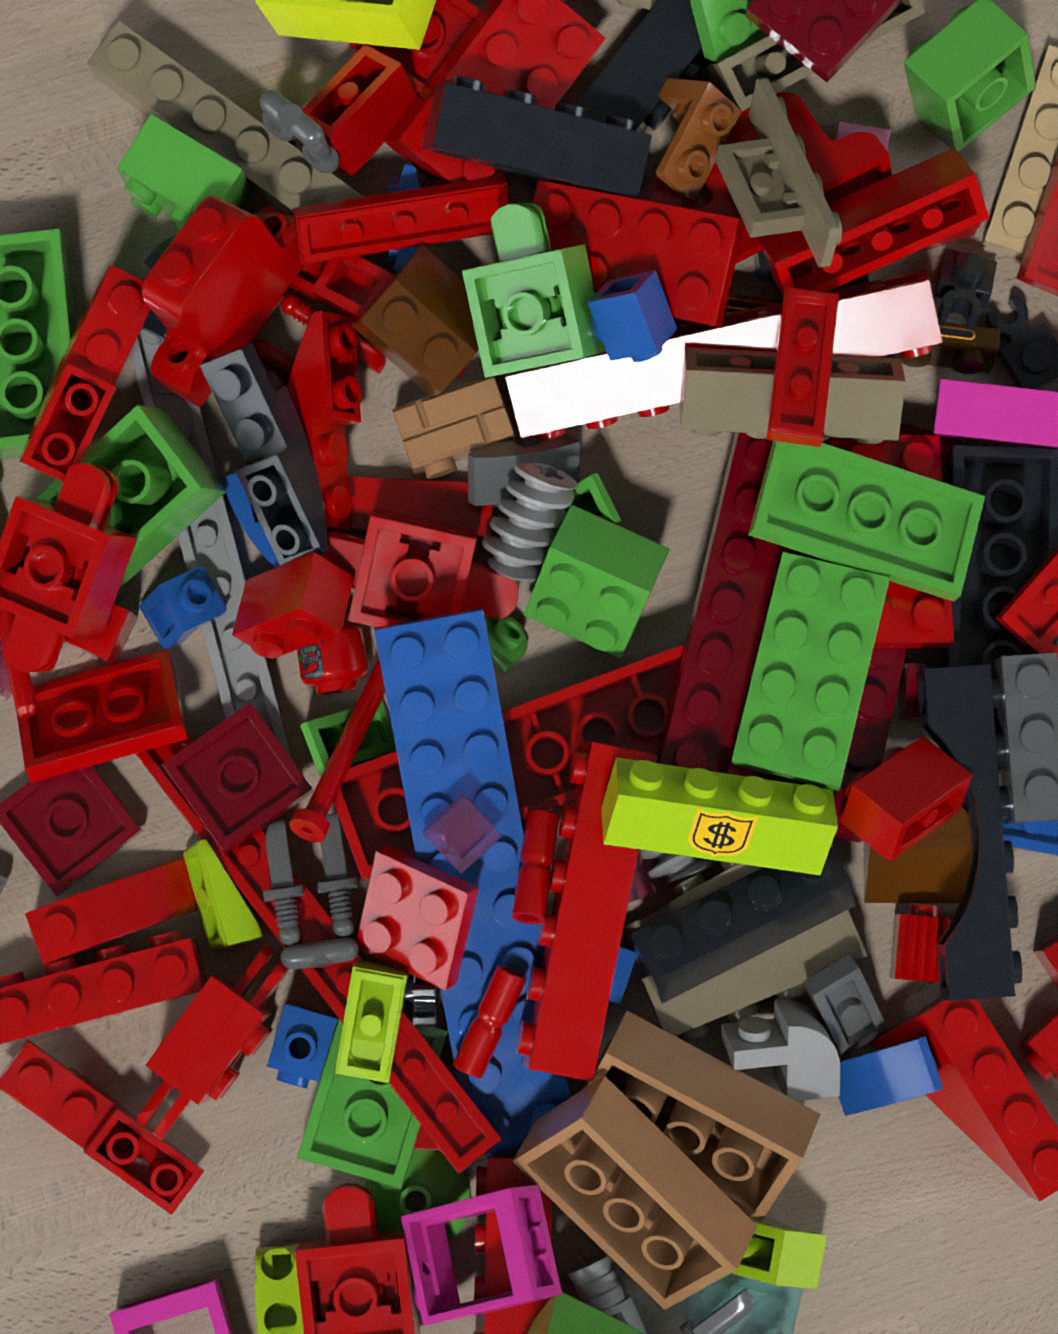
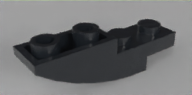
[200,343,328,566]

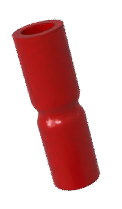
[512,810,559,924]
[453,965,528,1078]

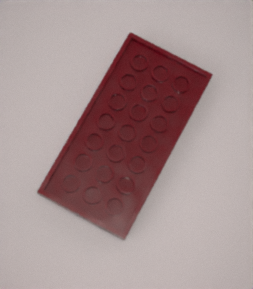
[657,423,952,843]

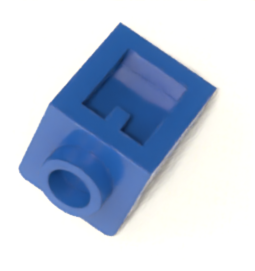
[139,566,227,650]

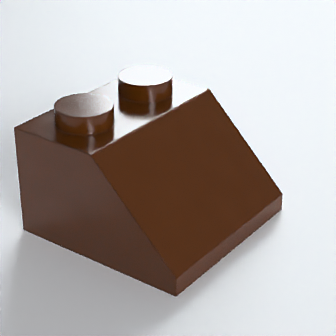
[351,244,479,397]
[863,798,971,904]

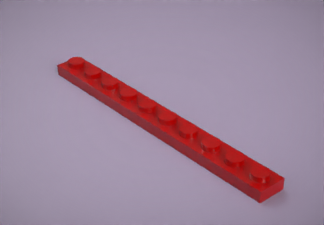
[135,733,502,1174]

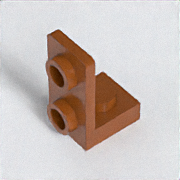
[656,78,742,201]

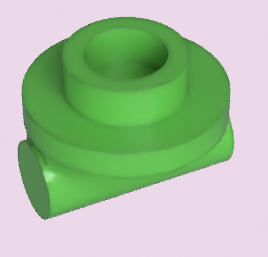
[485,617,528,674]

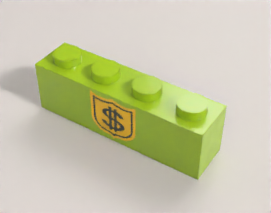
[601,757,838,875]

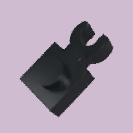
[935,248,997,331]
[985,296,1058,390]
[404,974,438,1025]

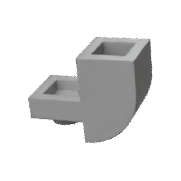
[721,999,840,1101]

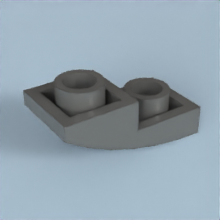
[468,435,580,506]

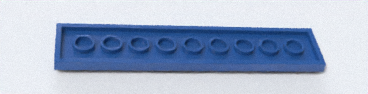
[374,607,571,1156]

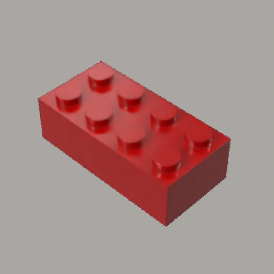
[384,0,606,185]

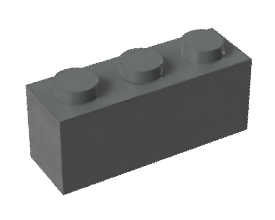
[992,653,1058,824]

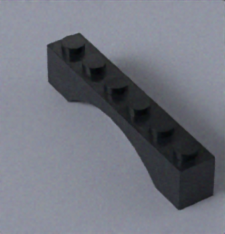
[916,664,1023,1001]

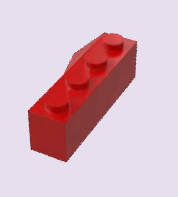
[870,998,1058,1202]

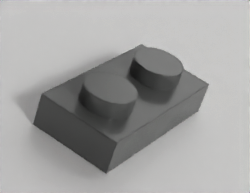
[803,954,889,1058]

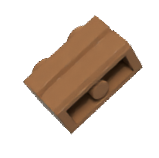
[392,376,514,479]

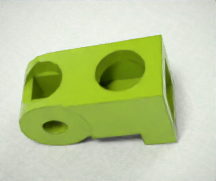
[254,1244,304,1334]

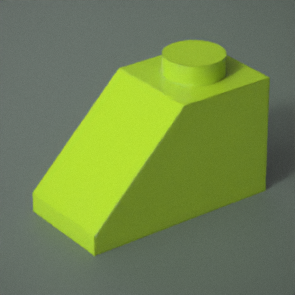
[732,1218,827,1289]

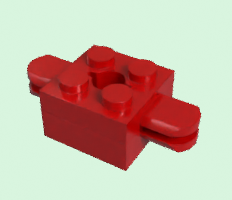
[0,463,137,672]
[320,508,519,627]
[136,945,290,1140]
[295,1182,420,1334]

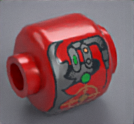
[297,624,369,695]

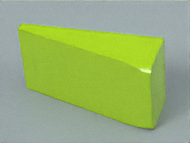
[183,839,263,953]
[335,960,409,1083]

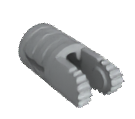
[567,1253,648,1334]

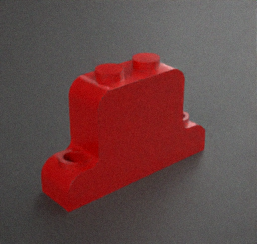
[697,92,892,264]
[142,195,305,408]

